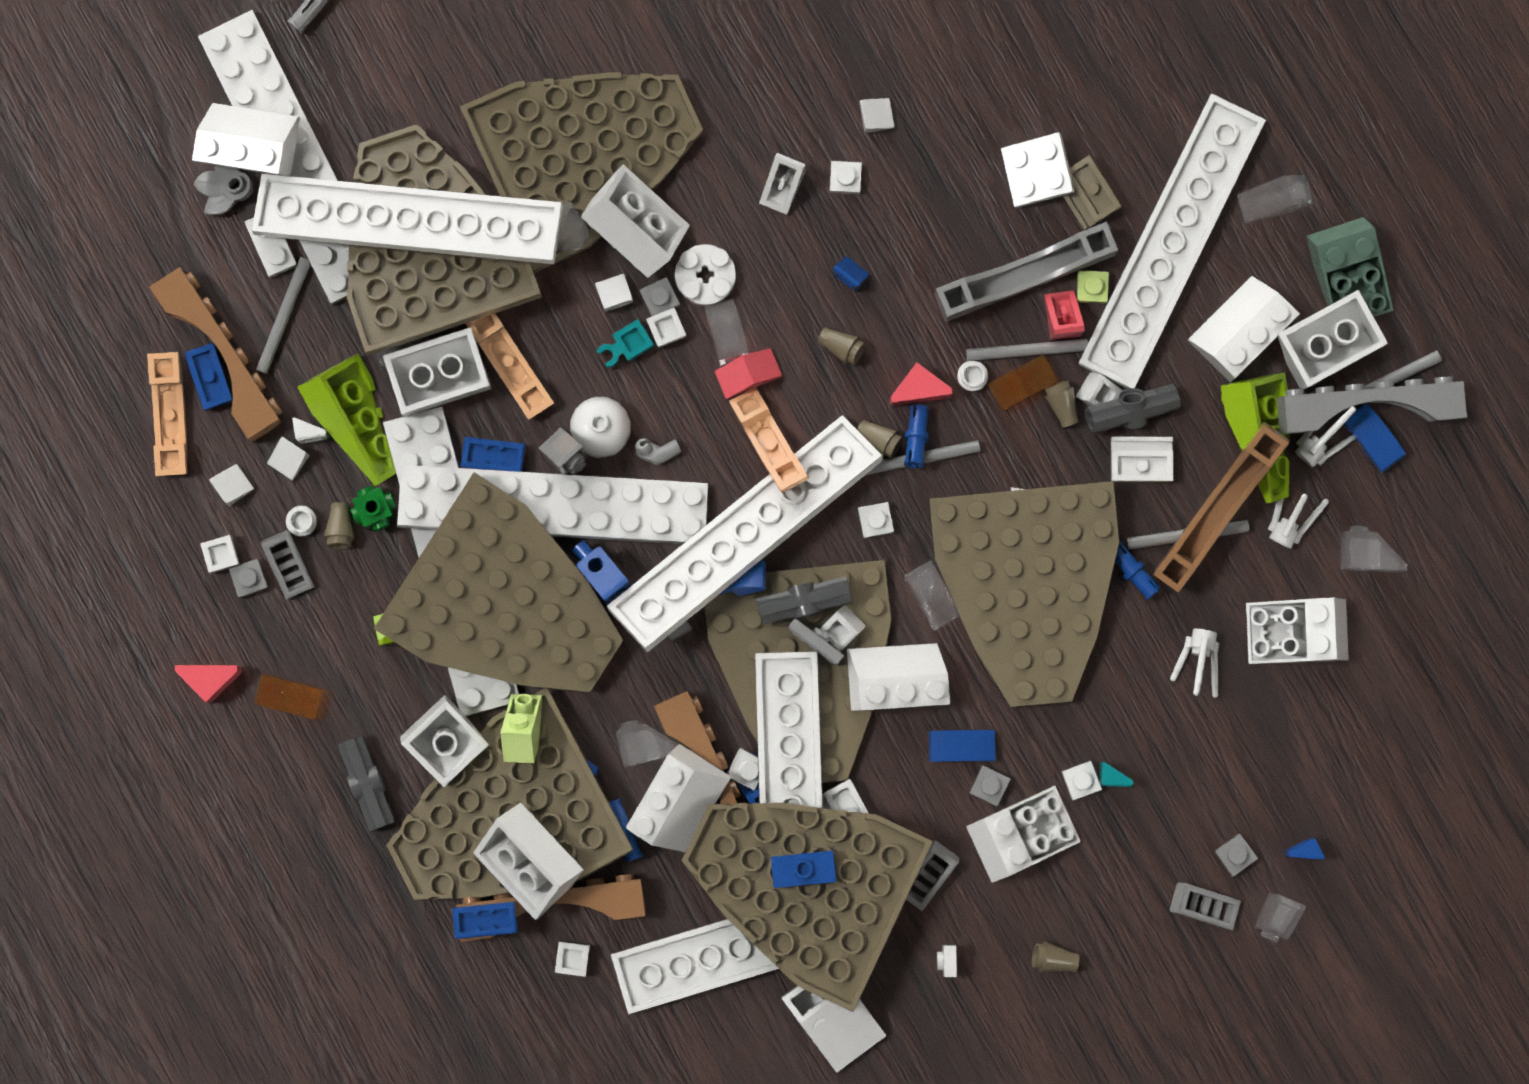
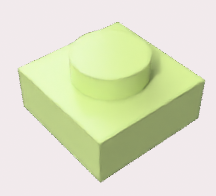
[1076,271,1109,304]

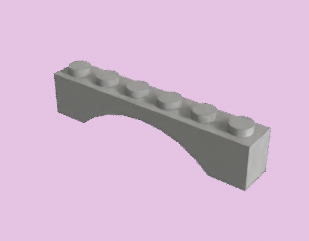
[934,222,1118,322]
[1277,376,1467,434]

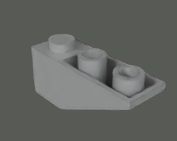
[538,427,587,475]

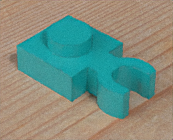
[597,319,654,369]

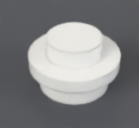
[957,361,988,391]
[286,506,317,537]

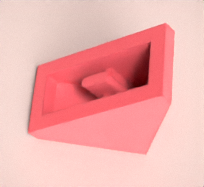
[1044,290,1085,341]
[714,348,782,400]
[890,362,952,406]
[175,665,242,703]

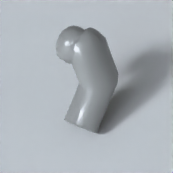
[635,438,682,465]

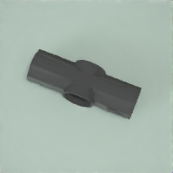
[1085,384,1181,434]
[756,576,852,625]
[338,736,395,832]

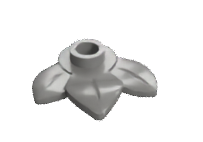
[194,165,252,215]

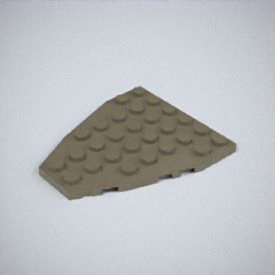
[460,72,703,272]
[347,124,542,356]
[374,472,623,692]
[930,481,1119,707]
[705,560,891,783]
[386,688,634,901]
[682,803,933,1012]

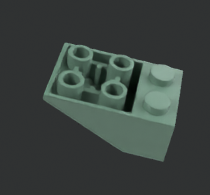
[1306,217,1394,317]

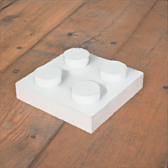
[1001,132,1075,208]

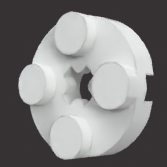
[675,244,736,306]

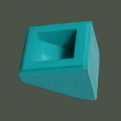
[1099,762,1133,787]

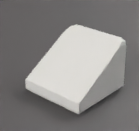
[859,98,895,133]
[595,274,634,312]
[1076,372,1123,406]
[292,418,330,444]
[267,437,310,481]
[209,464,254,506]
[819,605,865,652]

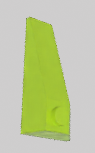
[297,353,396,486]
[1220,372,1290,503]

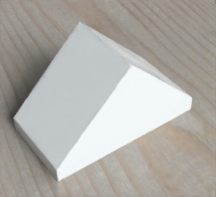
[759,153,805,215]

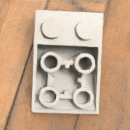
[1246,597,1349,664]
[966,786,1081,883]
[782,986,886,1073]

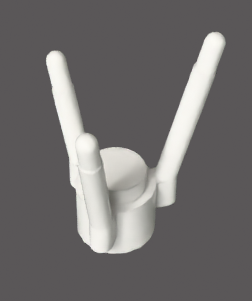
[1295,406,1356,468]
[1268,494,1329,549]
[1170,629,1220,698]

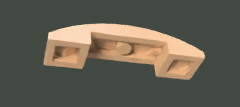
[465,313,554,420]
[147,352,187,476]
[729,387,809,493]

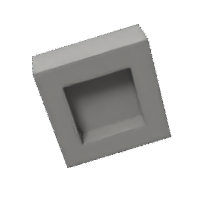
[639,277,680,316]
[229,559,269,598]
[969,765,1010,807]
[1214,833,1258,877]

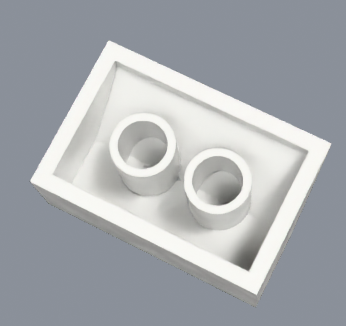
[192,103,300,176]
[581,164,690,278]
[1188,276,1300,383]
[1277,290,1388,389]
[383,327,492,417]
[847,643,950,711]
[626,744,731,852]
[473,803,583,920]

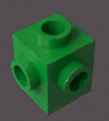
[350,485,397,532]

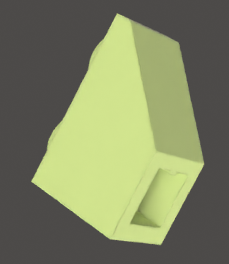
[501,694,542,763]

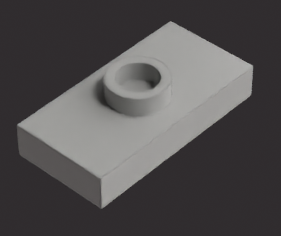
[788,618,844,666]

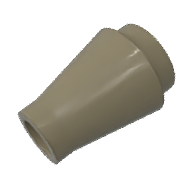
[818,327,865,365]
[1045,380,1079,428]
[857,419,903,458]
[324,502,354,549]
[1032,941,1080,972]

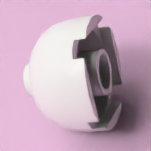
[570,397,631,458]

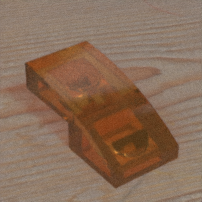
[988,355,1059,411]
[253,674,323,720]

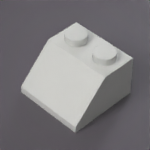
[400,695,489,787]

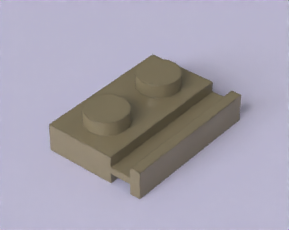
[1063,155,1123,230]

